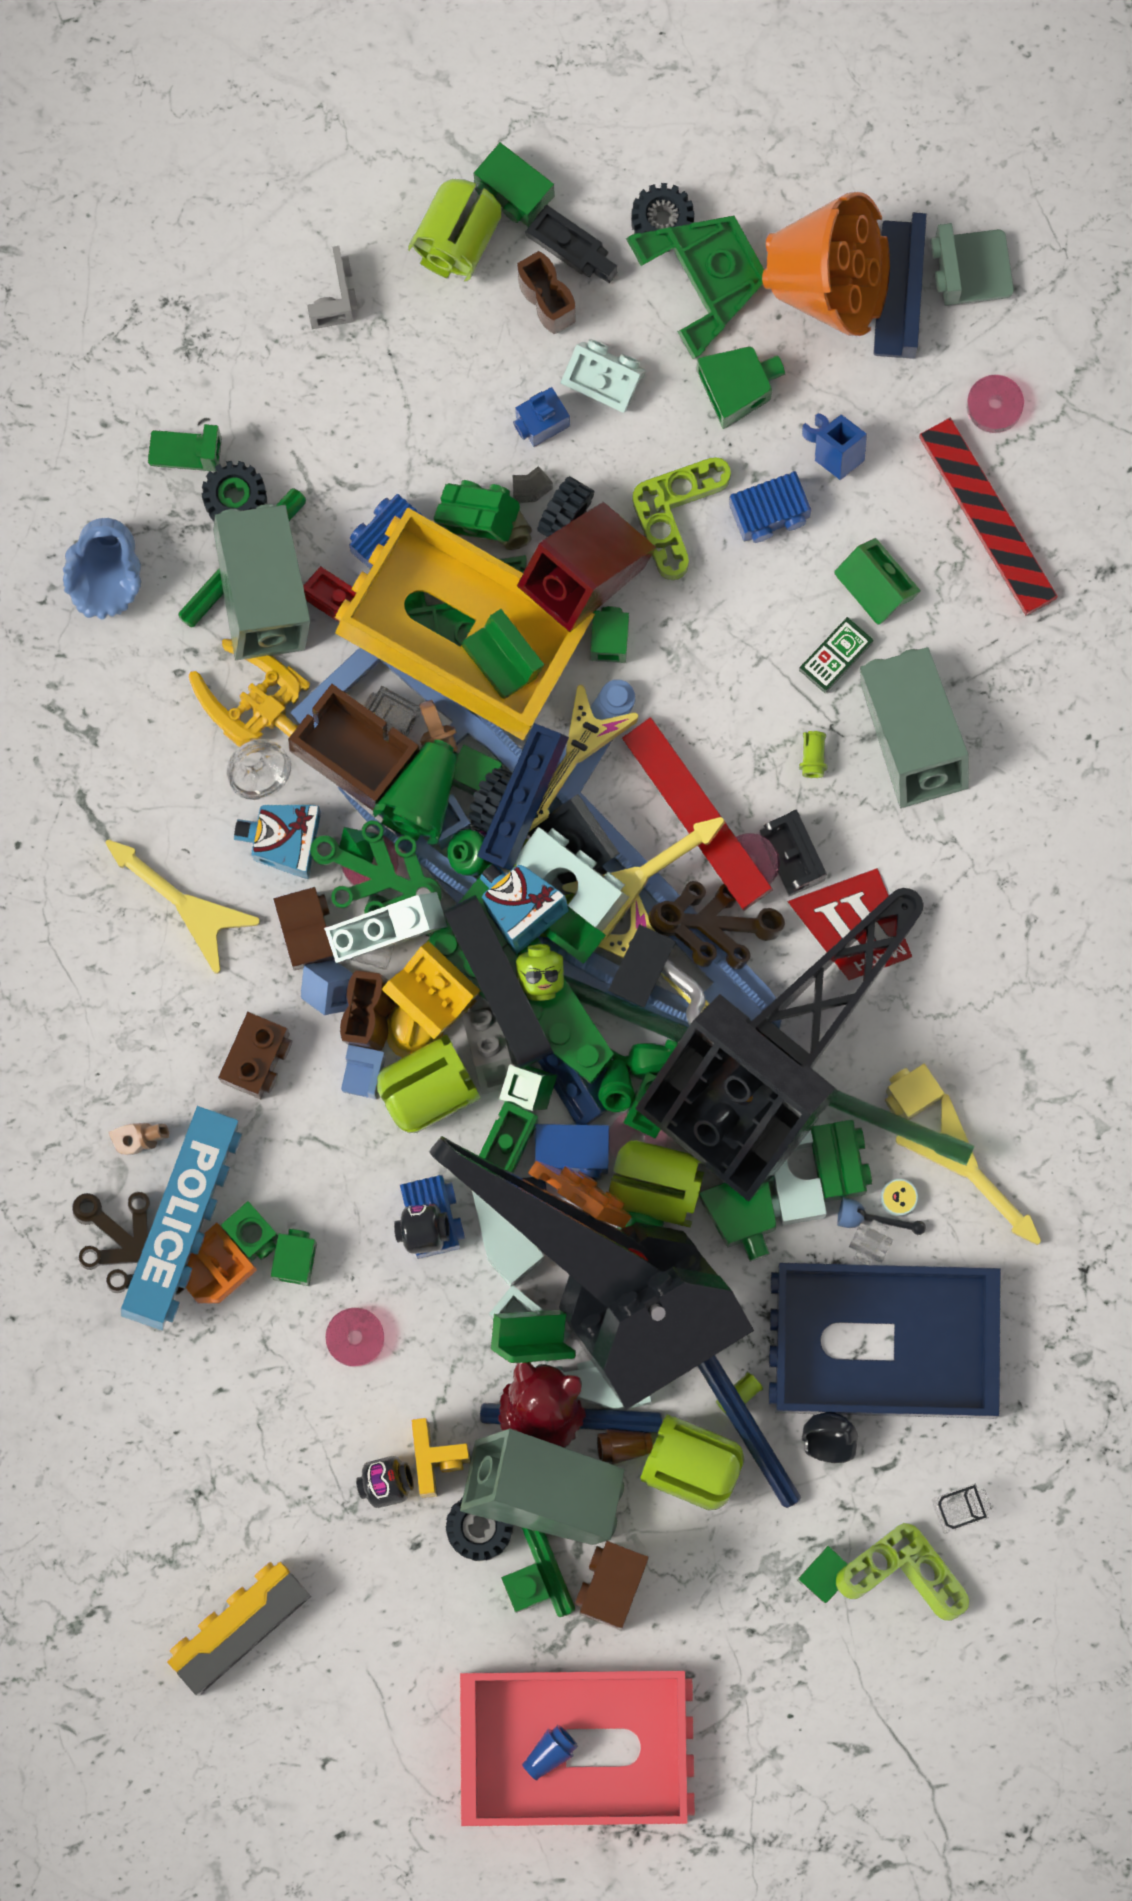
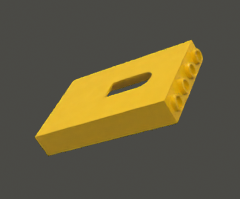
[335,508,595,740]

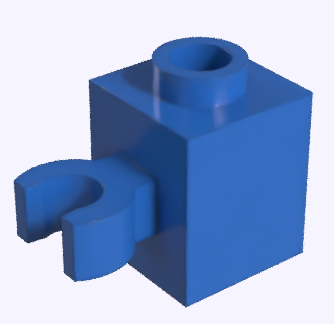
[513,387,570,447]
[802,413,867,480]

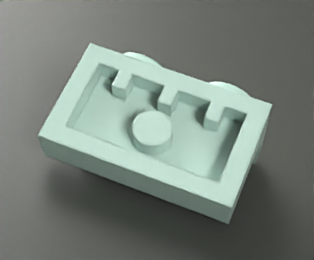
[560,339,646,413]

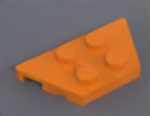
[528,1161,632,1228]

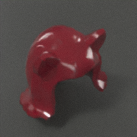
[498,1362,586,1448]

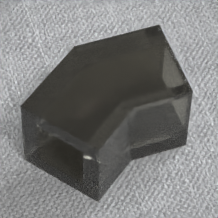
[512,466,553,503]

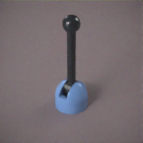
[837,1197,926,1235]

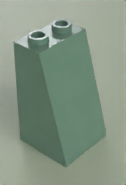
[213,504,310,661]
[860,647,969,809]
[460,1429,625,1545]

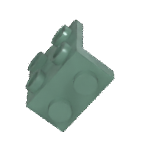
[930,223,1014,306]

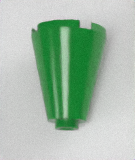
[373,739,458,844]

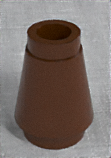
[597,1429,653,1465]

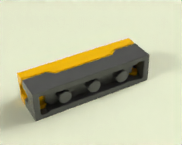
[167,1562,312,1696]

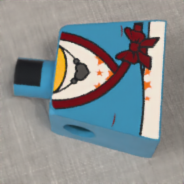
[234,805,321,879]
[480,864,569,954]

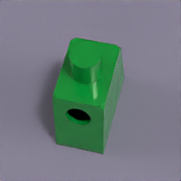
[696,346,785,429]
[699,1182,777,1262]

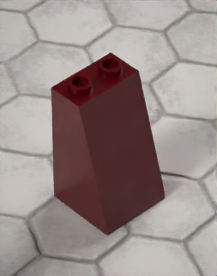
[517,502,656,632]

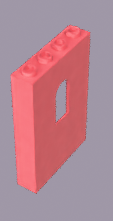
[460,1671,695,1826]

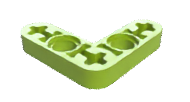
[632,457,731,580]
[836,1523,969,1621]

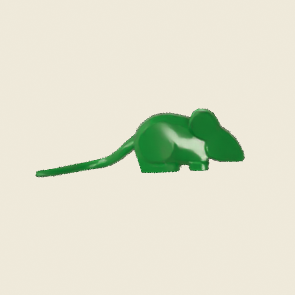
[610,1039,678,1080]

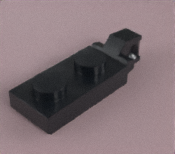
[525,205,618,283]

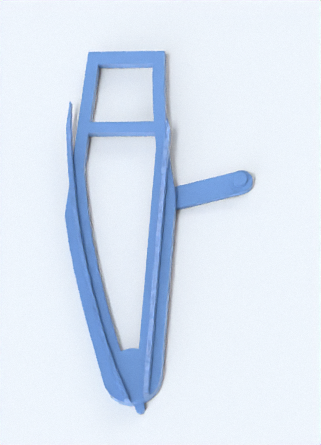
[290,648,782,1039]

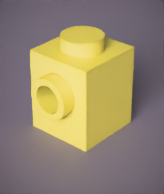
[885,1063,945,1122]

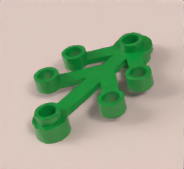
[310,820,442,914]

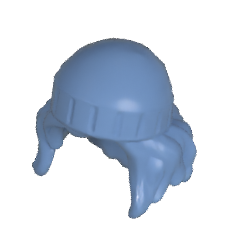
[63,518,141,620]

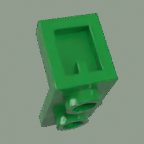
[148,424,222,472]

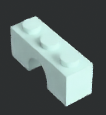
[515,827,629,931]
[768,1130,827,1226]

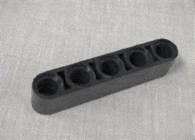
[443,895,554,1069]

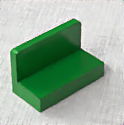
[834,538,921,625]
[462,609,544,699]
[491,1310,576,1363]

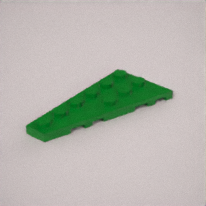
[427,864,614,1084]

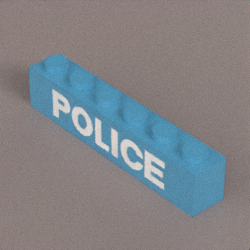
[121,1106,242,1331]

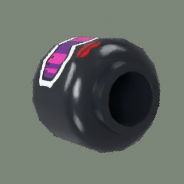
[394,1204,450,1254]
[356,1456,414,1508]

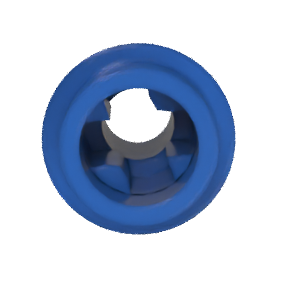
[522,1725,578,1780]

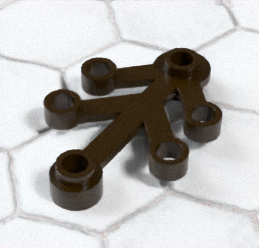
[648,881,785,969]
[72,1192,184,1296]

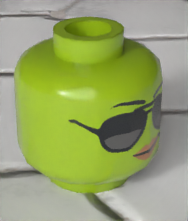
[516,944,564,1001]

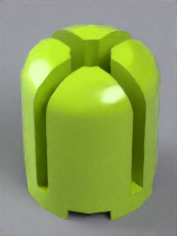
[408,179,501,282]
[377,1034,481,1133]
[609,1140,704,1228]
[640,1414,745,1511]

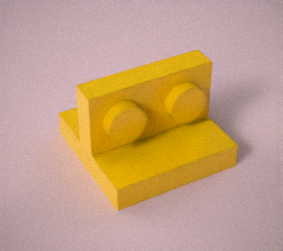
[382,941,481,1039]
[411,1418,471,1498]

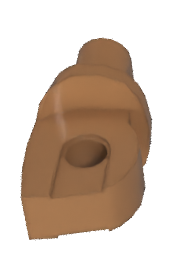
[419,700,458,751]
[108,1123,169,1155]

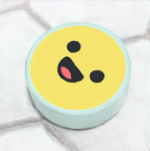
[881,1179,918,1217]

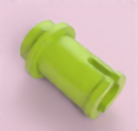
[799,731,828,778]
[715,1371,763,1415]

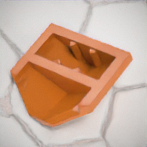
[186,1222,257,1304]

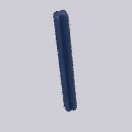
[698,1355,801,1508]
[480,1403,663,1433]

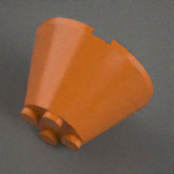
[762,192,890,336]

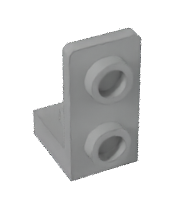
[307,246,358,329]
[462,1007,512,1094]

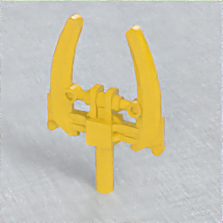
[189,639,310,752]

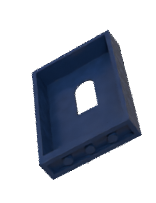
[769,1263,1001,1419]

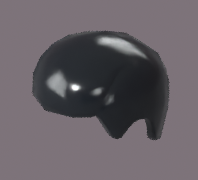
[801,1412,858,1463]

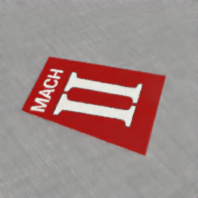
[787,868,912,981]

